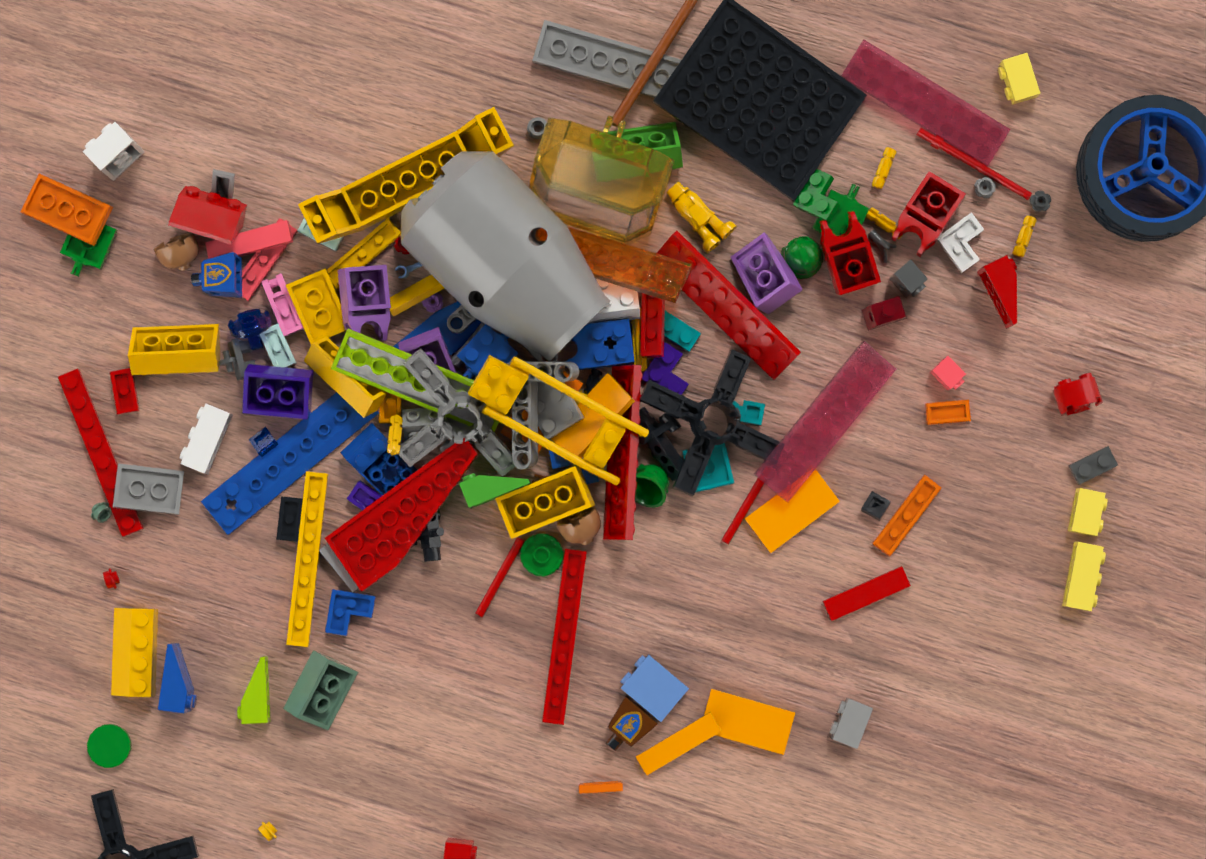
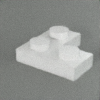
[937,212,984,273]

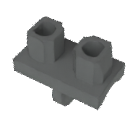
[218,338,256,381]

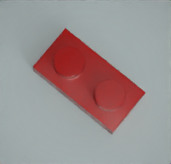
[110,368,140,415]

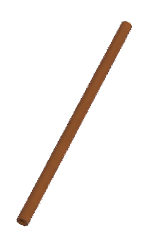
[610,0,698,128]

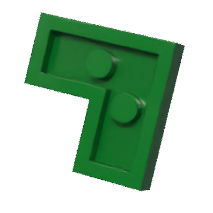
[793,169,840,223]

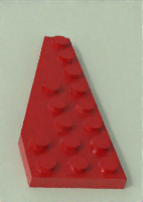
[325,438,478,592]

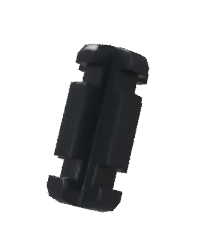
[584,369,602,394]

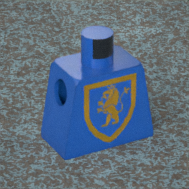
[191,252,242,298]

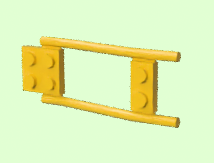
[468,355,649,486]

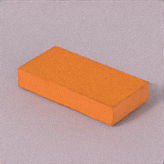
[925,400,971,425]
[579,781,623,794]

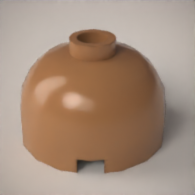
[153,232,199,271]
[556,506,601,545]

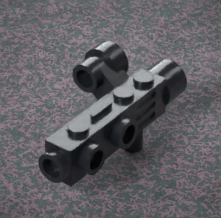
[639,407,683,482]
[413,510,444,562]

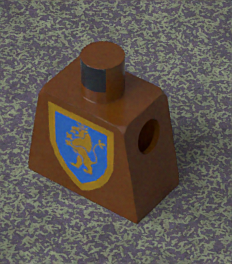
[606,696,658,751]

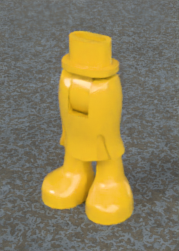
[666,182,737,254]

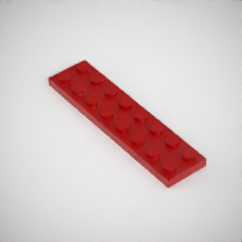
[651,231,801,380]
[603,365,642,540]

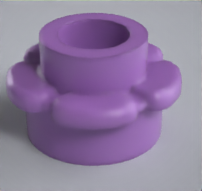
[422,292,443,313]

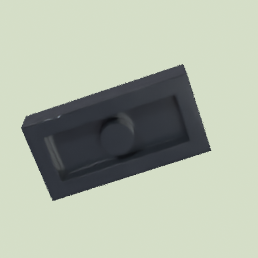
[276,496,303,542]

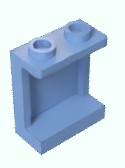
[620,654,689,722]

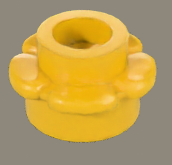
[258,822,278,842]

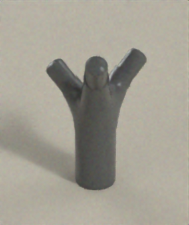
[868,229,897,263]

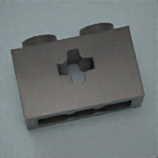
[889,260,928,298]

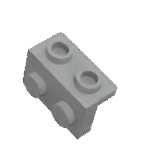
[402,408,448,441]

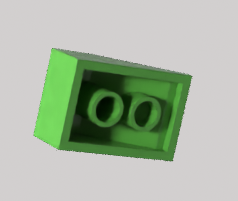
[459,473,531,509]

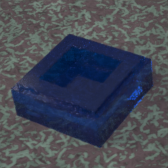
[249,426,278,457]

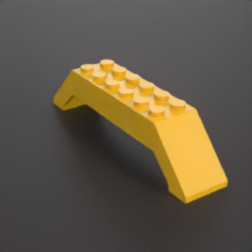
[298,107,514,244]

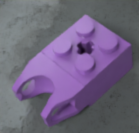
[338,265,391,341]

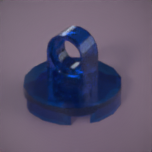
[228,309,272,351]

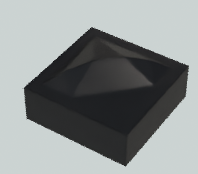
[861,491,891,521]

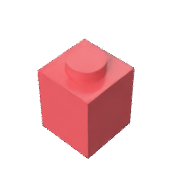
[930,356,966,390]

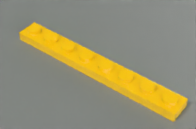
[286,471,329,647]

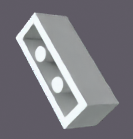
[180,404,233,474]

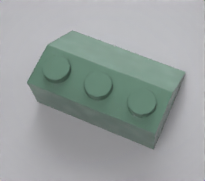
[283,650,358,730]

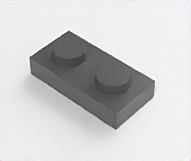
[1068,446,1118,485]

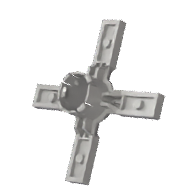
[399,349,515,476]

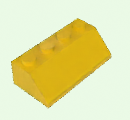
[128,324,220,375]
[111,608,158,697]

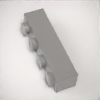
[319,543,359,593]

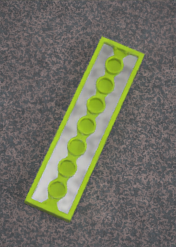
[331,328,499,432]

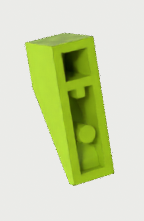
[237,656,271,724]

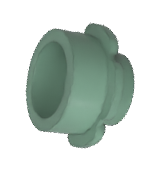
[91,502,112,523]

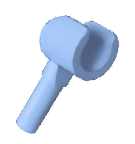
[395,262,422,279]

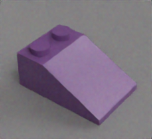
[731,232,802,314]
[398,327,457,408]

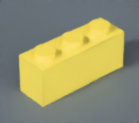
[1062,542,1106,611]

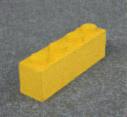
[304,336,387,418]

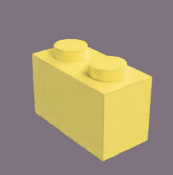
[998,53,1040,105]
[1068,488,1108,536]

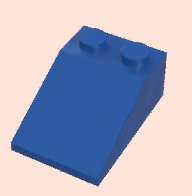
[158,643,197,713]

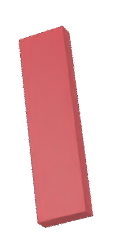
[242,218,298,301]
[205,220,293,259]

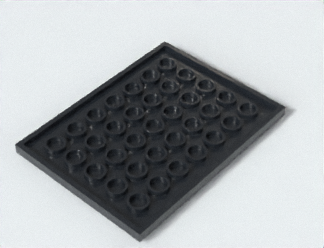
[653,0,867,201]

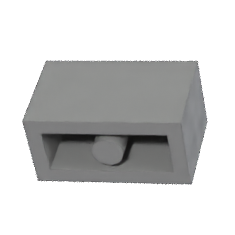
[829,697,873,749]

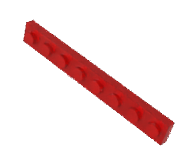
[58,368,144,537]
[542,549,587,725]

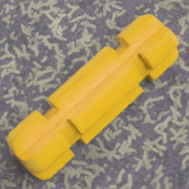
[872,147,896,189]
[866,207,903,239]
[1013,216,1037,258]
[387,415,403,456]

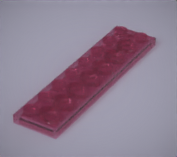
[841,39,1011,166]
[754,341,896,502]

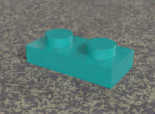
[664,310,701,352]

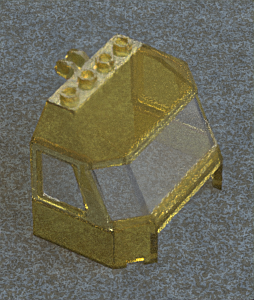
[529,116,674,247]

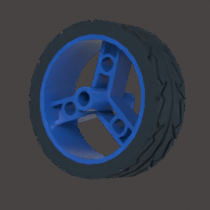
[1076,95,1206,242]

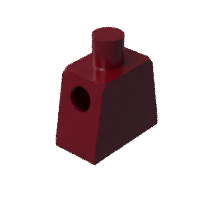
[861,296,907,331]

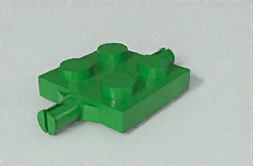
[812,184,870,251]
[60,224,118,277]

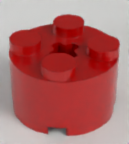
[1053,373,1103,416]

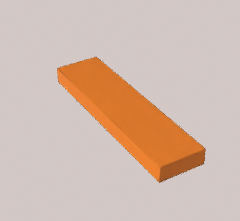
[872,475,942,557]

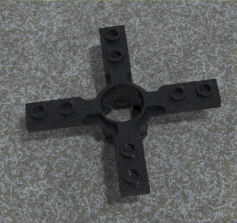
[640,349,784,496]
[91,789,199,859]

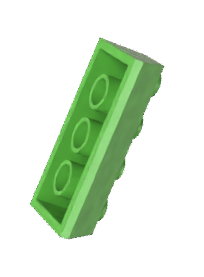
[590,122,683,180]

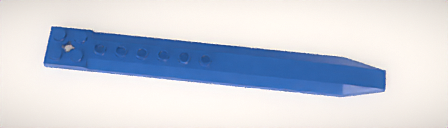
[201,301,481,535]

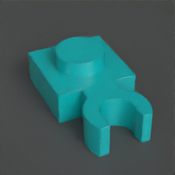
[733,400,765,426]

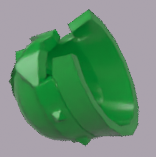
[781,236,823,279]
[635,464,670,508]

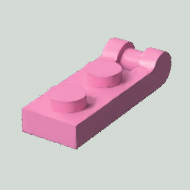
[261,273,304,337]

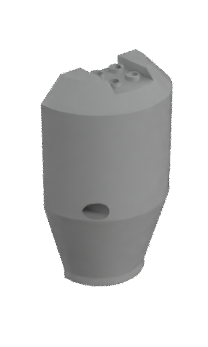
[401,151,610,362]

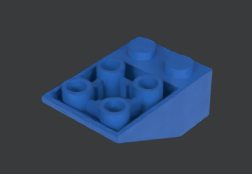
[340,423,417,496]

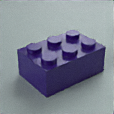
[242,364,313,419]

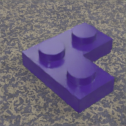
[642,342,689,395]

